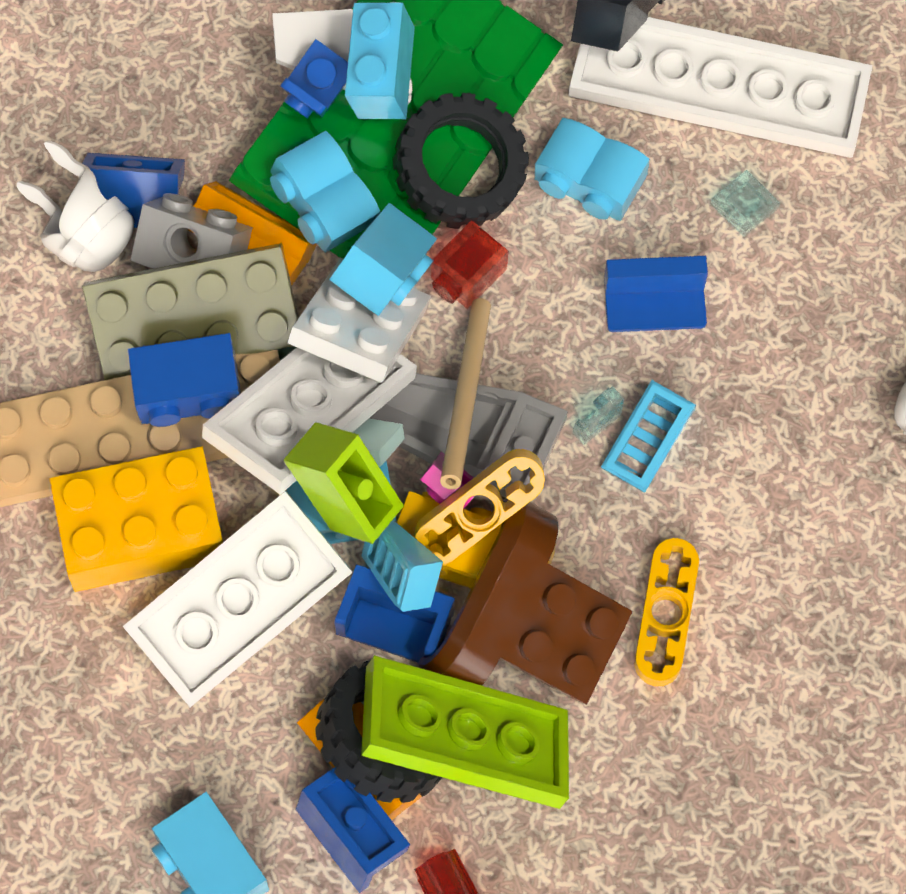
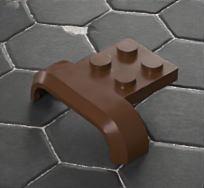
[418,499,633,705]

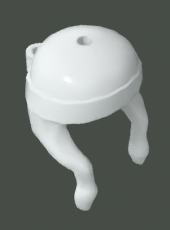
[17,141,134,272]

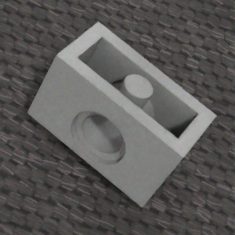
[130,193,253,269]

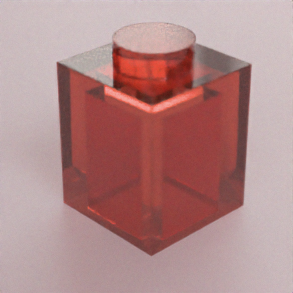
[431,220,509,309]

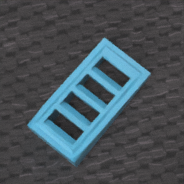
[601,380,696,493]
[361,520,443,612]

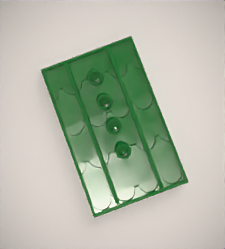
[229,0,563,259]

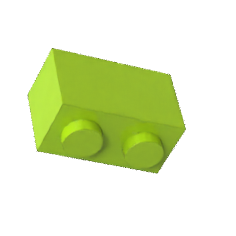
[283,422,404,544]

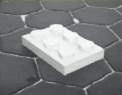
[288,258,431,383]

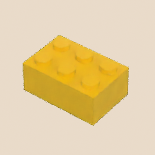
[49,446,223,592]

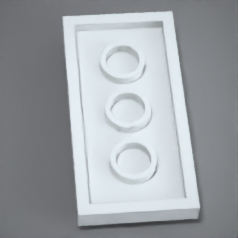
[202,348,417,495]
[123,491,353,707]

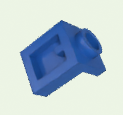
[280,39,348,119]

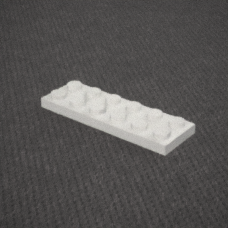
[568,17,873,158]

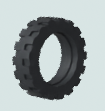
[393,93,529,229]
[315,661,443,803]

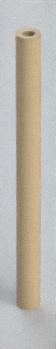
[440,298,491,489]

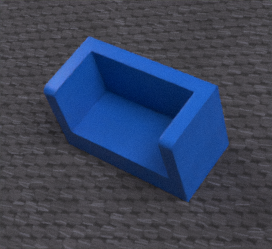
[335,564,455,663]

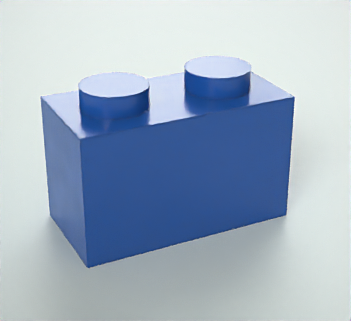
[128,333,241,427]

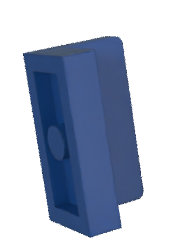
[82,153,185,228]
[604,256,708,332]
[296,767,410,893]

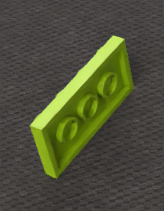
[361,655,569,809]

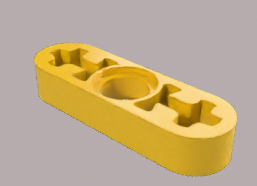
[414,449,545,565]
[634,538,699,686]

